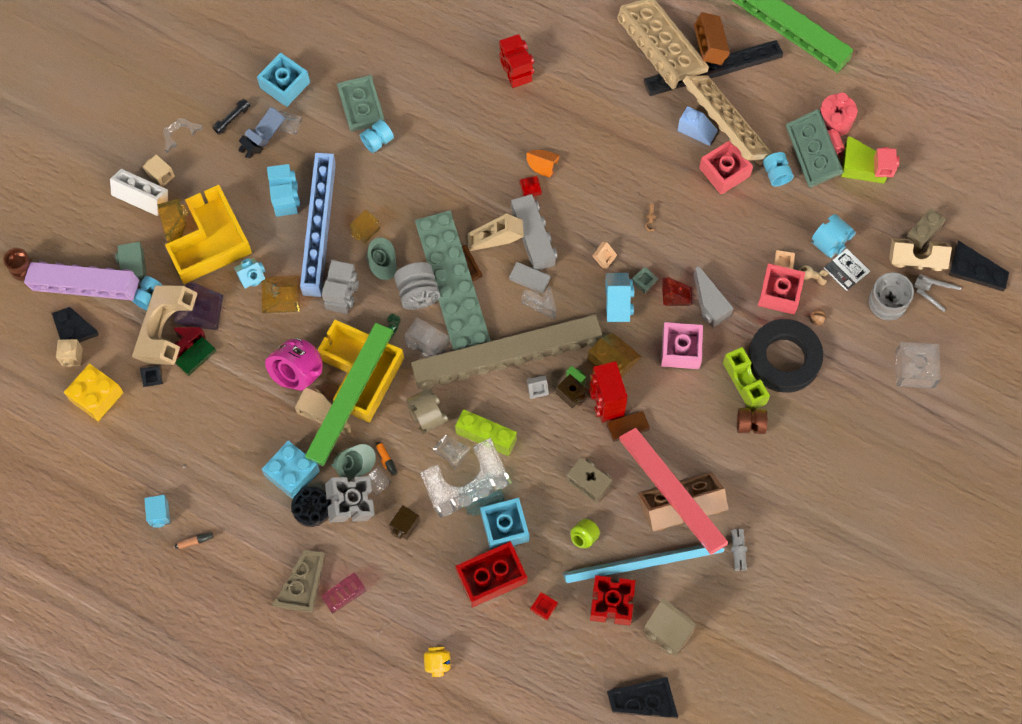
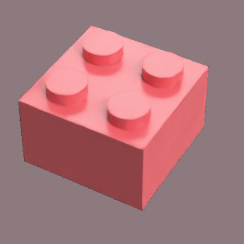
[699,140,753,195]
[758,263,805,315]

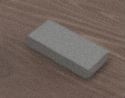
[509,262,551,294]

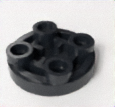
[291,487,331,527]

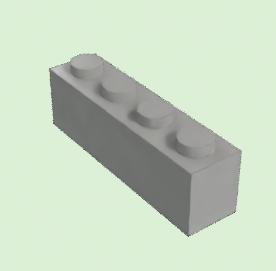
[511,194,558,271]

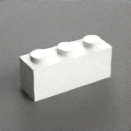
[110,169,168,216]

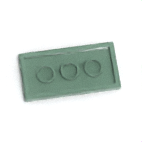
[785,109,844,188]

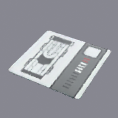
[824,249,870,291]

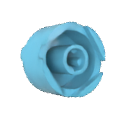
[811,214,856,258]

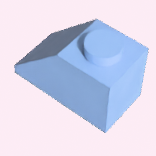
[677,106,718,146]

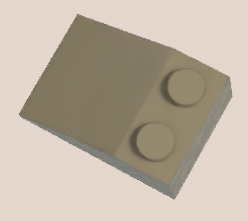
[643,598,697,657]

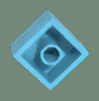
[257,52,310,107]
[262,440,320,499]
[480,498,529,550]

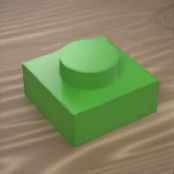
[566,366,586,386]

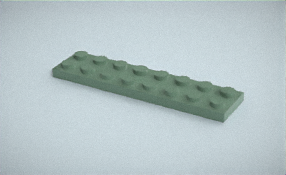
[415,211,491,351]

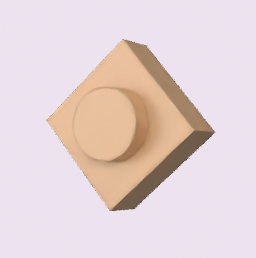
[592,242,617,269]
[774,250,795,269]

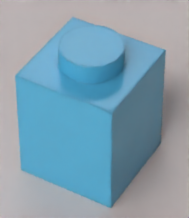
[144,495,170,528]

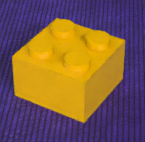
[63,363,124,421]

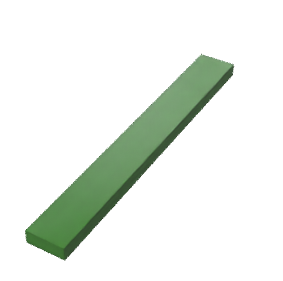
[305,323,393,466]

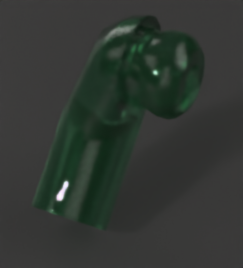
[387,313,401,341]

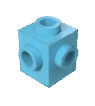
[234,258,266,288]

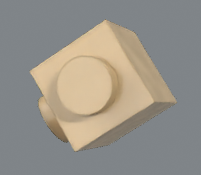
[143,155,175,187]
[56,340,83,367]

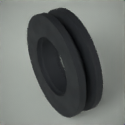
[748,319,823,393]

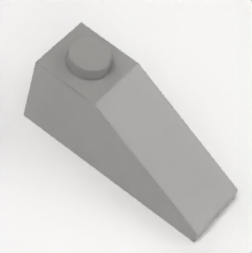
[694,266,733,328]

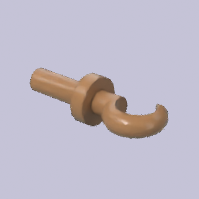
[645,204,656,232]

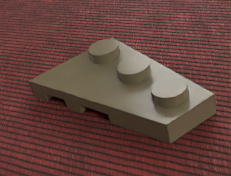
[272,550,325,613]

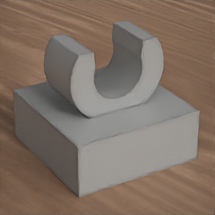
[527,375,549,399]

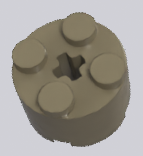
[406,389,448,434]

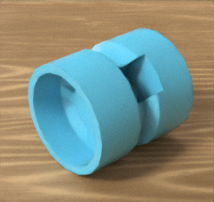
[360,119,394,153]
[762,152,794,187]
[131,276,163,311]

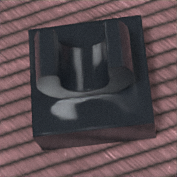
[238,135,264,159]

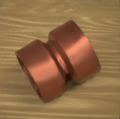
[3,248,32,281]
[737,408,767,434]

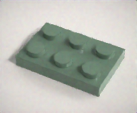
[337,75,385,132]

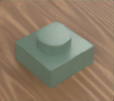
[632,267,659,294]

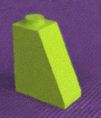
[841,137,887,184]

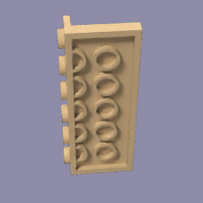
[617,0,709,89]
[683,76,773,166]

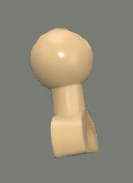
[799,265,829,285]

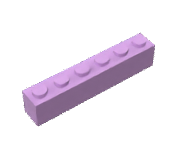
[24,261,139,300]

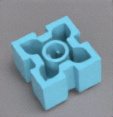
[267,164,300,217]

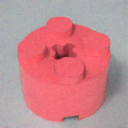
[820,93,858,136]

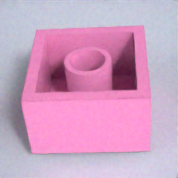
[661,322,703,369]

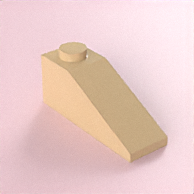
[467,214,524,251]
[295,388,351,435]

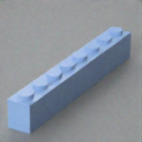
[300,153,336,297]

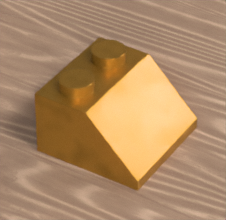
[588,333,641,377]

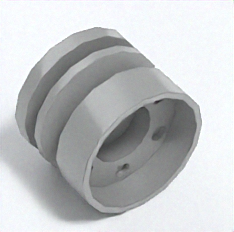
[394,262,440,310]
[868,272,914,321]

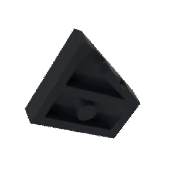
[52,307,99,343]

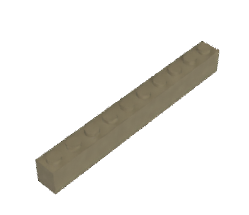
[411,315,602,390]

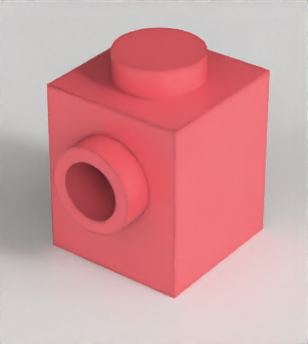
[874,147,899,177]

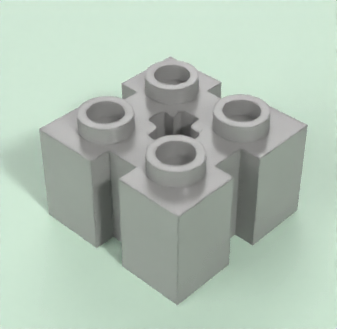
[322,260,359,314]
[325,476,374,523]

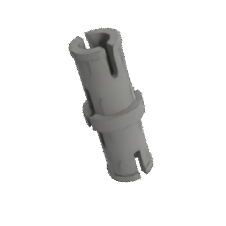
[731,529,747,571]

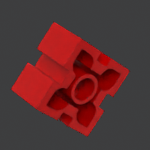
[499,34,534,88]
[590,575,636,626]

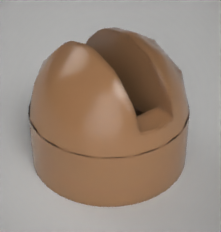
[810,309,826,326]

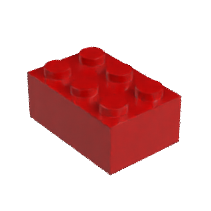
[589,361,628,423]
[455,541,528,608]

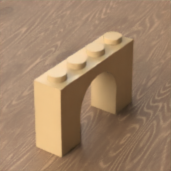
[132,286,198,365]

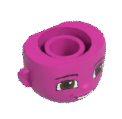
[265,338,323,391]

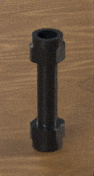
[212,99,250,135]

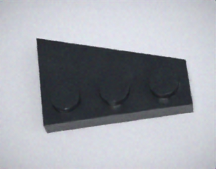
[949,240,1010,292]

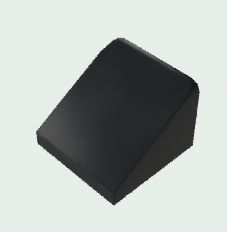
[140,364,163,387]

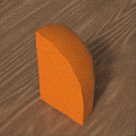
[526,150,560,178]

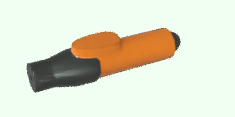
[376,442,398,476]

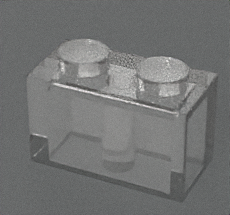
[404,317,449,358]

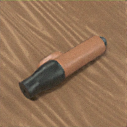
[175,532,214,549]

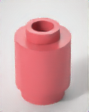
[828,129,845,157]

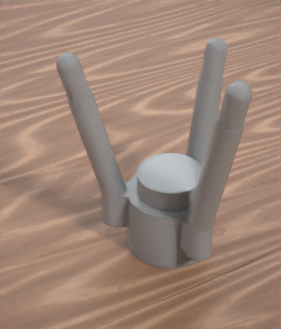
[914,274,961,312]

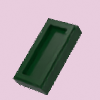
[175,336,216,376]

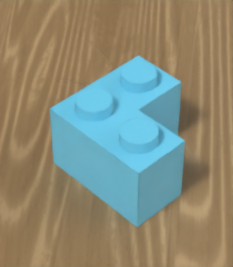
[605,273,634,322]

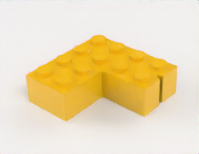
[165,185,252,284]
[318,319,404,423]

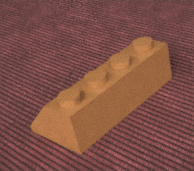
[638,472,728,532]

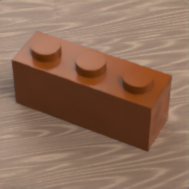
[694,12,730,65]

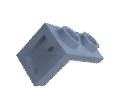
[245,107,285,147]

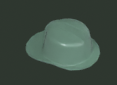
[366,237,397,280]
[331,444,376,480]

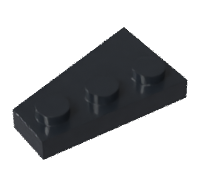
[607,677,678,719]

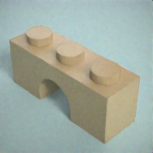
[889,238,952,271]

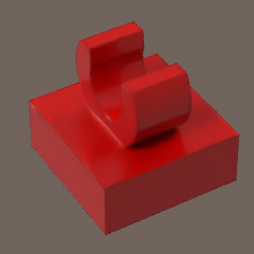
[520,176,542,197]
[530,592,558,621]

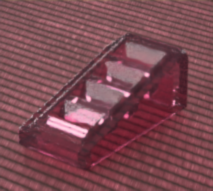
[321,572,366,614]

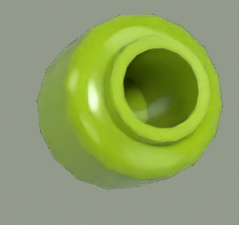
[570,519,600,549]

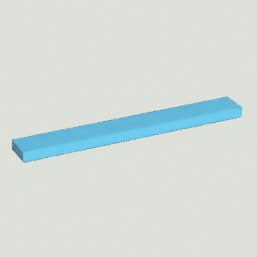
[563,545,724,583]

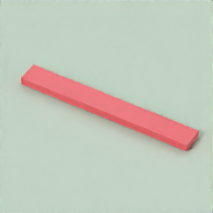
[619,428,728,555]

